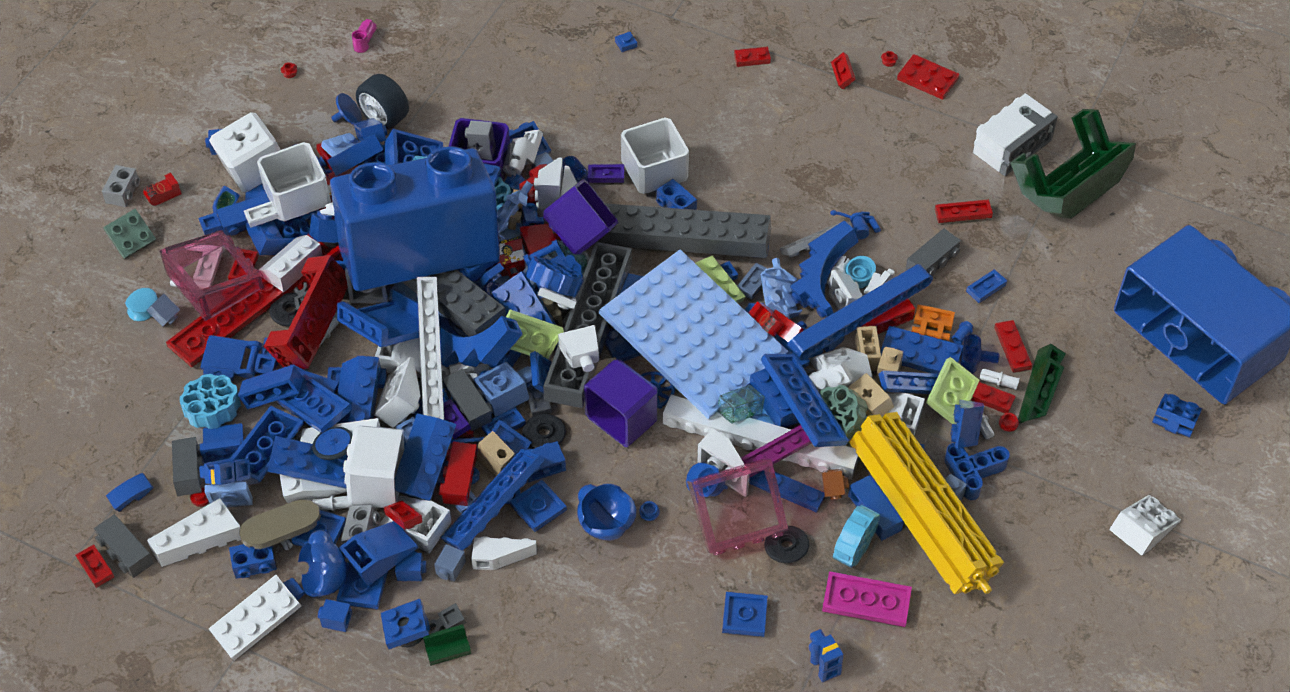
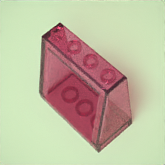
[159,230,264,321]
[687,458,789,556]

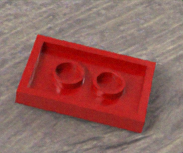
[897,54,959,100]

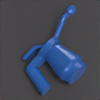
[830,210,881,240]

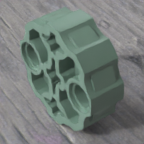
[820,385,868,444]

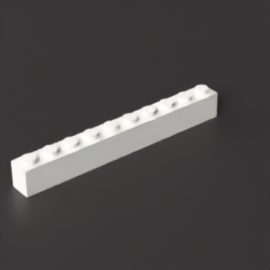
[663,395,859,480]

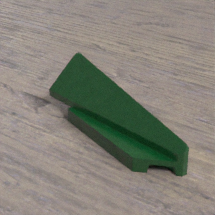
[1018,344,1066,424]

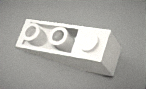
[472,536,537,570]

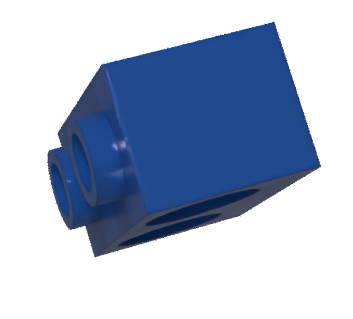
[656,179,697,210]
[229,544,277,579]

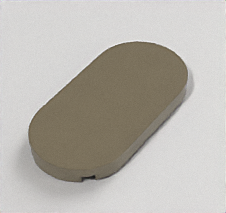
[239,500,321,549]

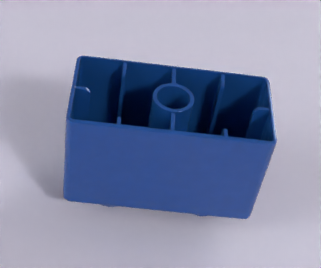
[330,146,500,291]
[1114,225,1290,405]

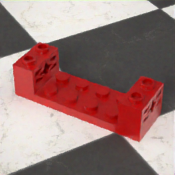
[263,255,348,369]

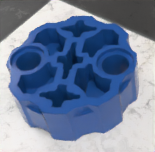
[526,256,584,297]

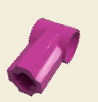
[352,19,377,53]

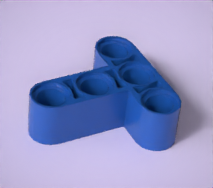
[944,443,1010,500]

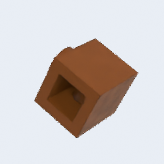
[822,468,849,499]

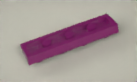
[741,425,812,478]

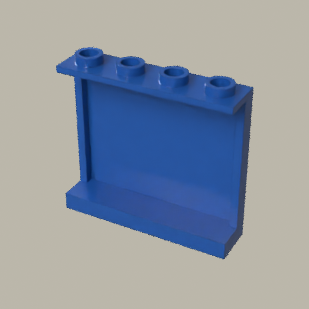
[337,289,440,348]

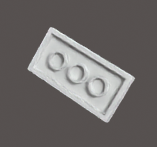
[209,575,301,661]

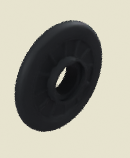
[270,293,298,327]
[523,414,566,448]
[764,525,810,563]

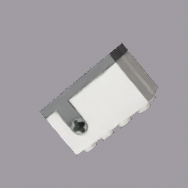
[973,93,1058,176]

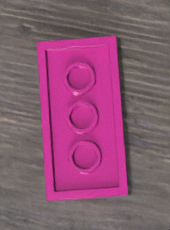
[822,571,912,627]

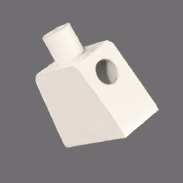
[558,325,599,372]

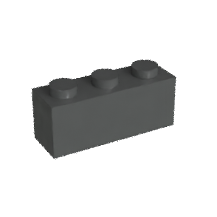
[906,228,961,276]
[442,368,493,432]
[172,437,205,497]
[94,514,154,578]

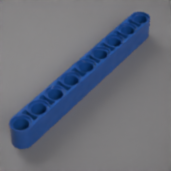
[788,264,933,360]

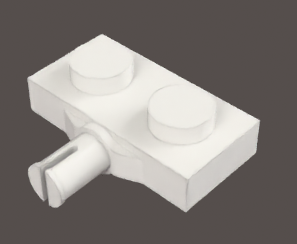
[809,354,853,393]

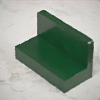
[423,624,471,666]

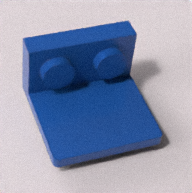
[200,423,244,463]

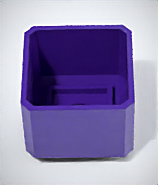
[448,118,510,181]
[543,179,619,255]
[584,360,657,447]

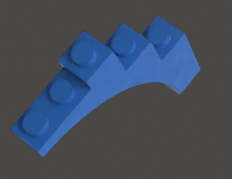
[790,221,859,319]
[439,316,523,368]

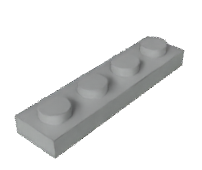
[780,221,852,257]

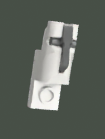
[503,129,543,176]

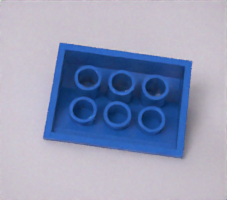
[385,129,443,166]

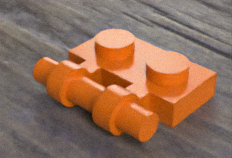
[911,304,955,341]

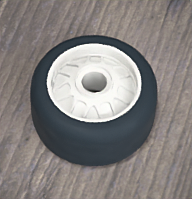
[356,74,409,129]

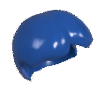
[577,484,637,541]
[298,530,347,597]

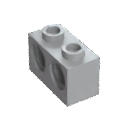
[102,165,140,207]
[341,505,380,544]

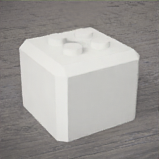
[209,112,281,192]
[621,118,689,194]
[257,142,331,221]
[343,425,404,508]

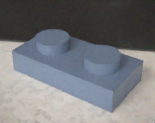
[737,263,768,300]

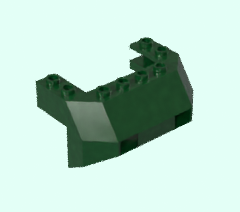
[1010,109,1136,219]

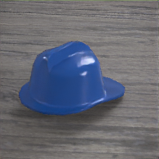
[686,463,728,497]

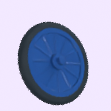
[312,427,353,460]

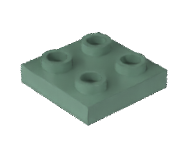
[103,208,156,259]

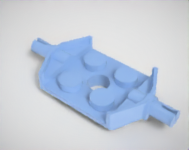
[497,181,533,241]
[760,258,802,319]

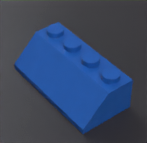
[336,356,381,424]
[231,406,304,485]
[394,413,456,501]

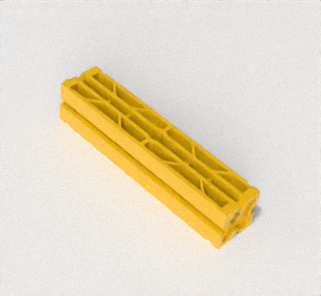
[849,412,1004,594]

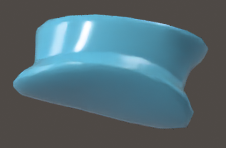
[845,256,876,288]
[125,288,158,321]

